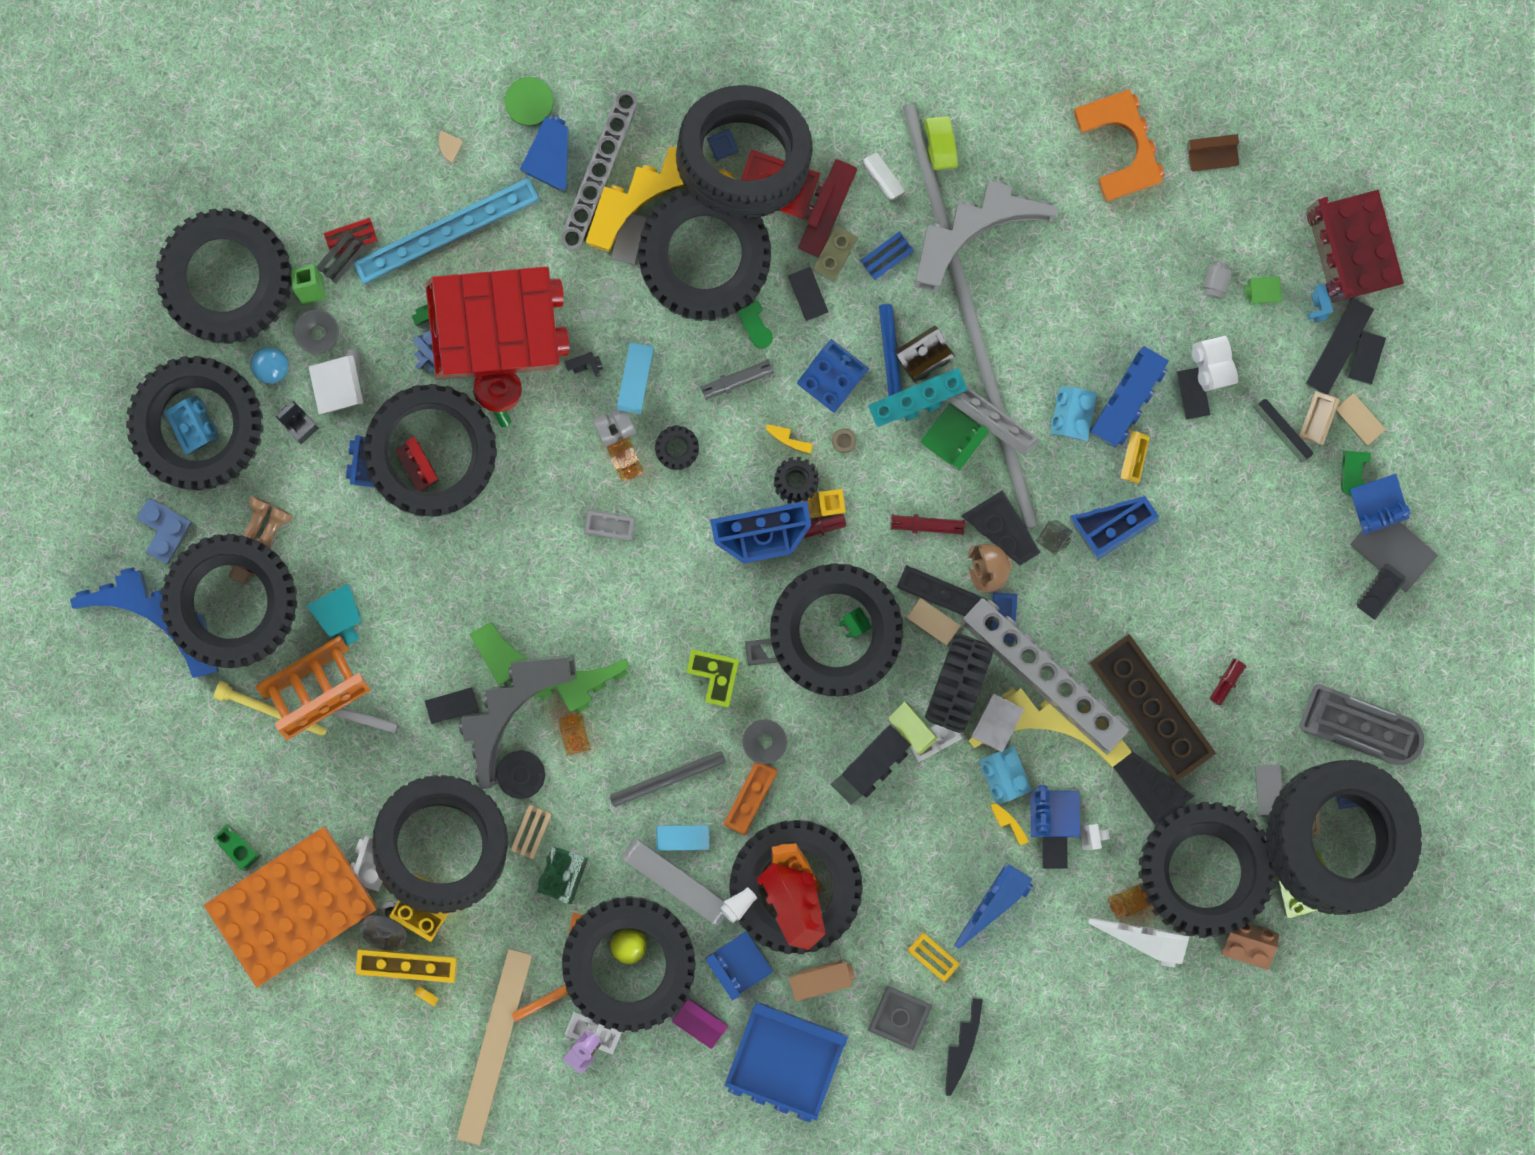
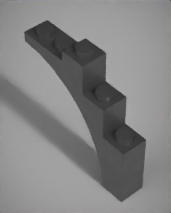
[459,654,577,789]

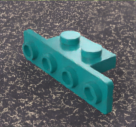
[868,368,967,427]

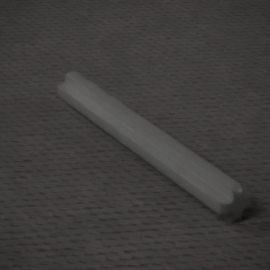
[610,751,725,807]

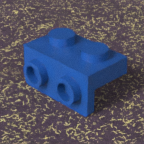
[346,435,374,488]

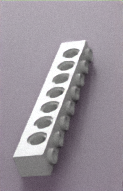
[961,598,1129,755]

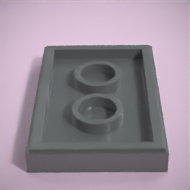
[1349,522,1438,592]

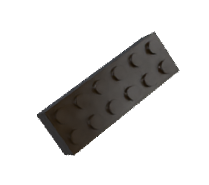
[1087,634,1216,782]

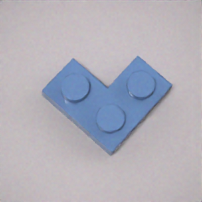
[137,498,192,564]

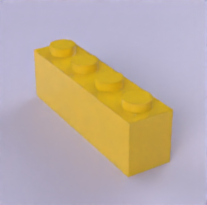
[355,948,458,983]

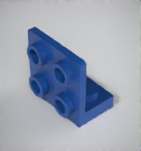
[797,339,869,413]
[705,932,773,1001]

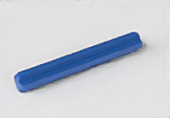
[879,304,902,396]

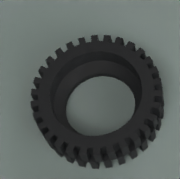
[638,190,771,321]
[155,208,292,344]
[126,356,264,490]
[160,534,298,668]
[770,563,904,697]
[1138,802,1276,938]
[729,820,863,955]
[562,896,696,1032]

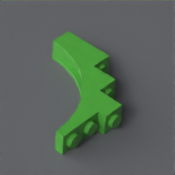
[469,622,630,714]

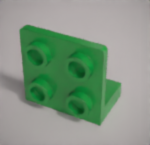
[921,404,989,471]

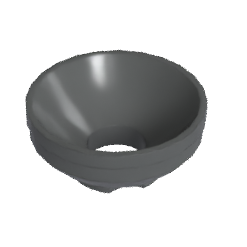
[294,309,339,354]
[742,719,787,764]

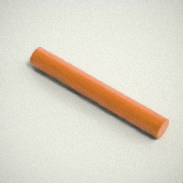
[511,985,568,1022]

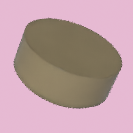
[832,429,856,453]

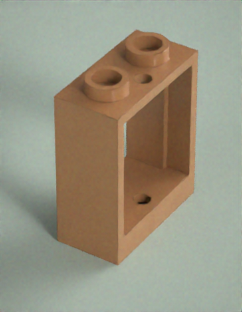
[788,959,856,1002]

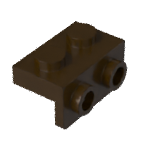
[894,325,955,382]

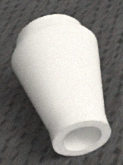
[720,887,757,923]

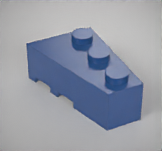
[1070,496,1159,561]

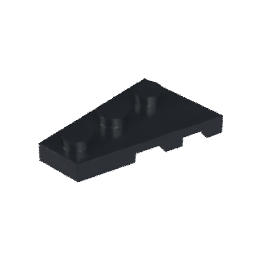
[961,490,1041,566]
[1113,751,1195,825]

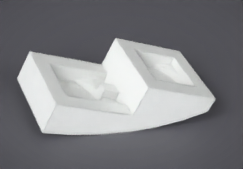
[910,725,964,762]
[565,1011,622,1055]

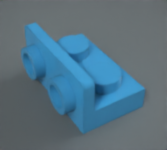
[164,396,219,455]

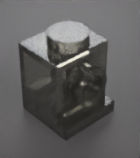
[1036,520,1073,555]

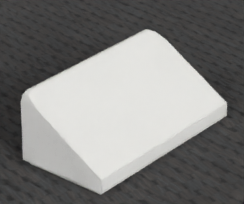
[863,153,905,202]

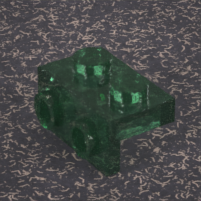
[537,846,588,904]

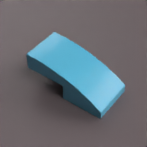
[656,825,709,851]

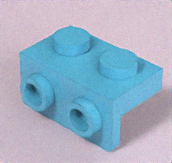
[1051,386,1097,441]
[979,746,1032,804]

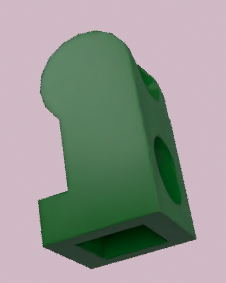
[737,300,773,349]
[1341,451,1371,497]
[213,824,262,871]

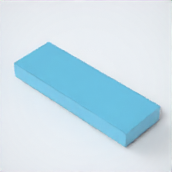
[617,342,654,414]

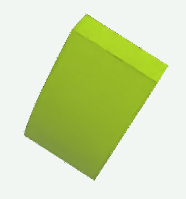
[924,116,958,170]

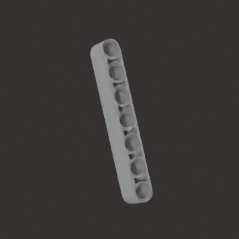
[561,90,638,251]

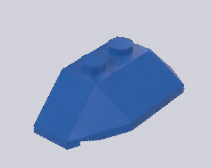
[710,501,811,564]

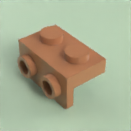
[1222,923,1279,970]

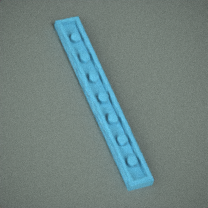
[353,177,540,285]

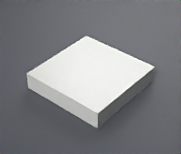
[309,356,363,414]

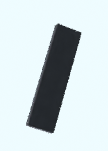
[1305,298,1374,395]
[897,565,996,626]

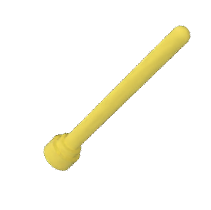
[213,680,327,736]

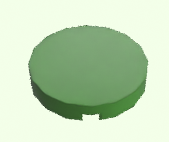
[505,77,554,126]

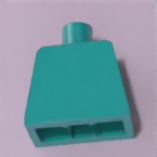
[306,584,363,646]

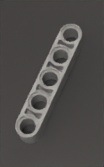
[620,837,726,927]

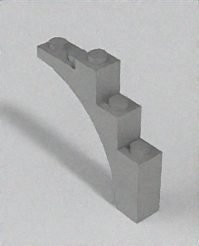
[914,180,1058,292]

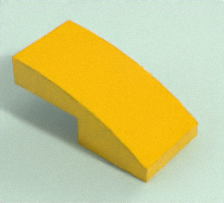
[766,424,813,455]
[792,489,846,518]
[989,803,1029,846]

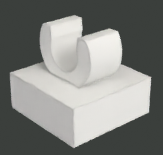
[1080,824,1110,850]

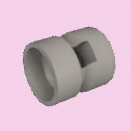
[593,408,637,447]

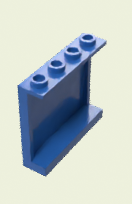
[725,1001,848,1122]

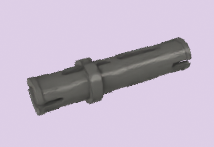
[700,359,774,400]

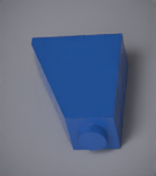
[520,116,569,193]

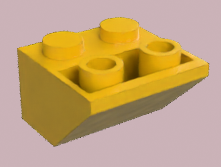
[389,873,449,942]

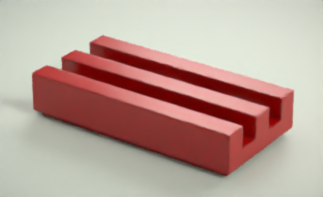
[323,218,378,256]

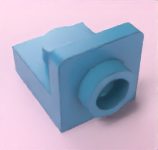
[1306,284,1333,323]

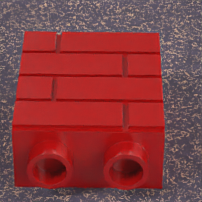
[425,267,569,380]

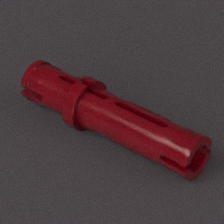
[890,514,965,536]

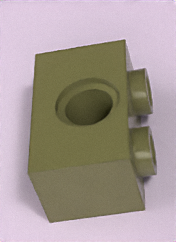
[813,226,858,283]

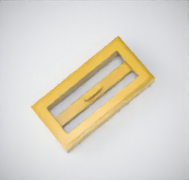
[1120,431,1150,484]
[907,932,960,983]

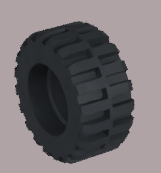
[925,634,994,733]

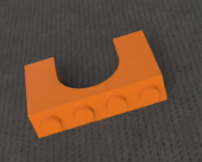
[1073,89,1165,203]

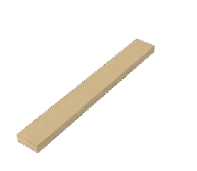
[456,949,532,1145]

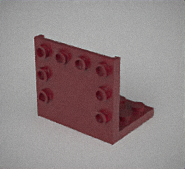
[1306,189,1404,303]

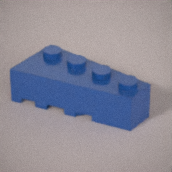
[1090,346,1169,448]

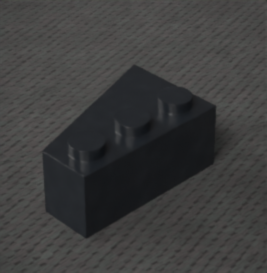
[830,725,911,805]

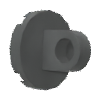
[358,902,408,950]

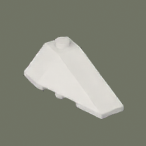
[1087,917,1189,967]

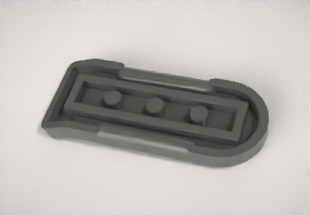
[1300,684,1424,765]

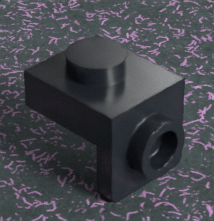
[276,401,319,444]

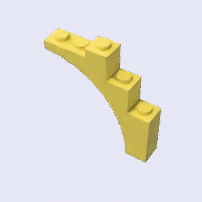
[967,687,1132,767]

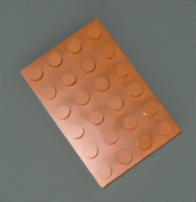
[203,826,379,988]

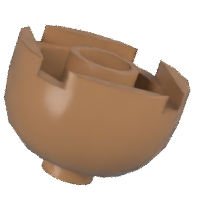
[968,544,1012,594]

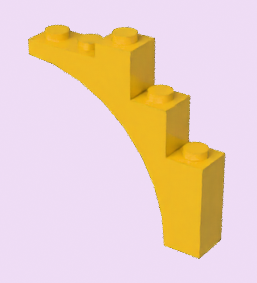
[586,145,736,253]

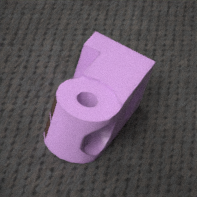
[562,1031,602,1075]

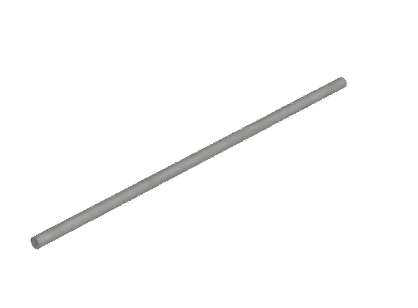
[903,104,1038,529]

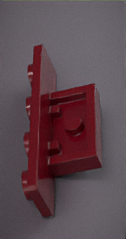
[798,159,857,257]

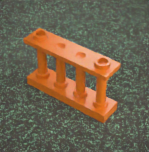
[255,636,371,741]

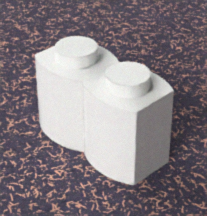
[1192,336,1238,391]

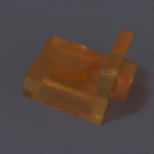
[607,437,644,481]

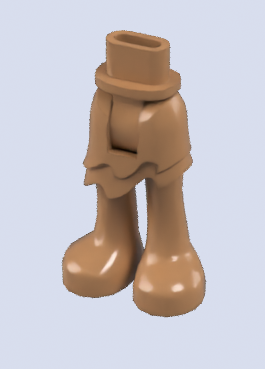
[228,496,293,585]

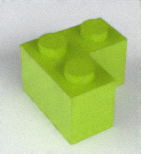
[686,649,739,708]

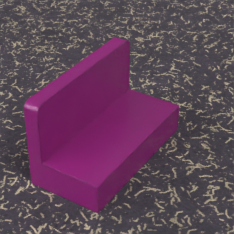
[672,997,728,1049]

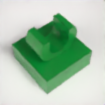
[839,607,872,638]

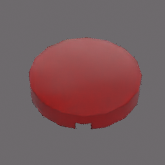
[473,373,522,412]

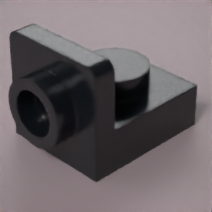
[564,352,603,377]

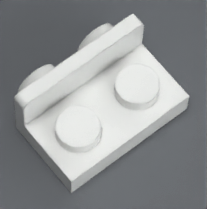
[351,835,383,892]

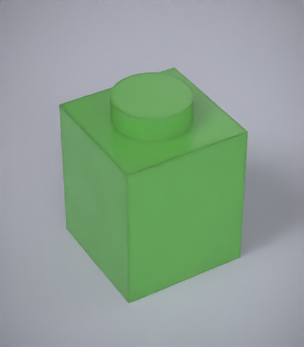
[291,264,326,305]
[1244,276,1282,305]

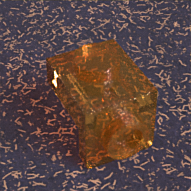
[559,713,591,755]
[1108,883,1152,919]

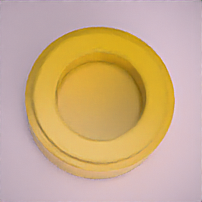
[414,987,439,1007]

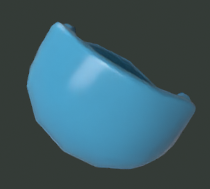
[250,347,289,384]

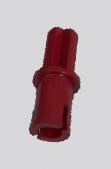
[802,514,846,539]
[1210,658,1247,706]

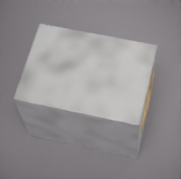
[970,693,1024,752]

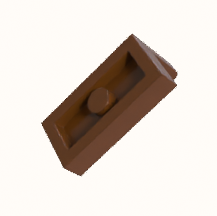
[1187,134,1239,172]

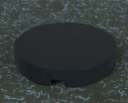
[496,750,546,799]

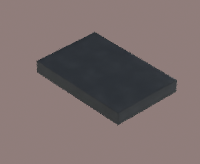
[1253,399,1314,462]

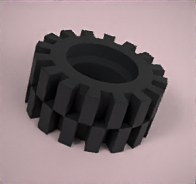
[655,425,699,470]
[774,457,819,504]

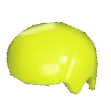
[610,928,648,965]

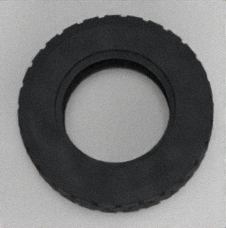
[1266,760,1422,915]

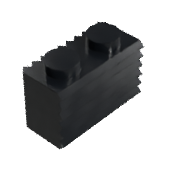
[1357,564,1405,620]

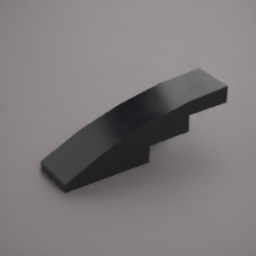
[945,997,983,1096]

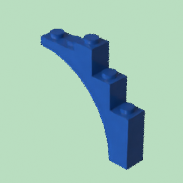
[70,567,219,678]

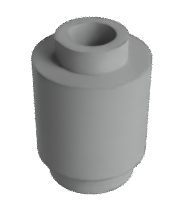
[1203,261,1232,299]

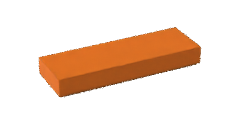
[723,762,778,836]

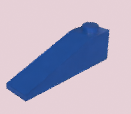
[954,862,1033,949]

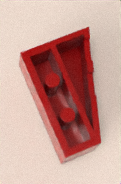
[757,862,826,950]

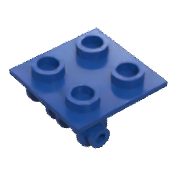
[1350,473,1411,535]
[1030,785,1080,837]

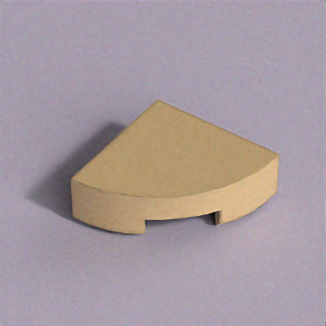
[439,130,463,164]

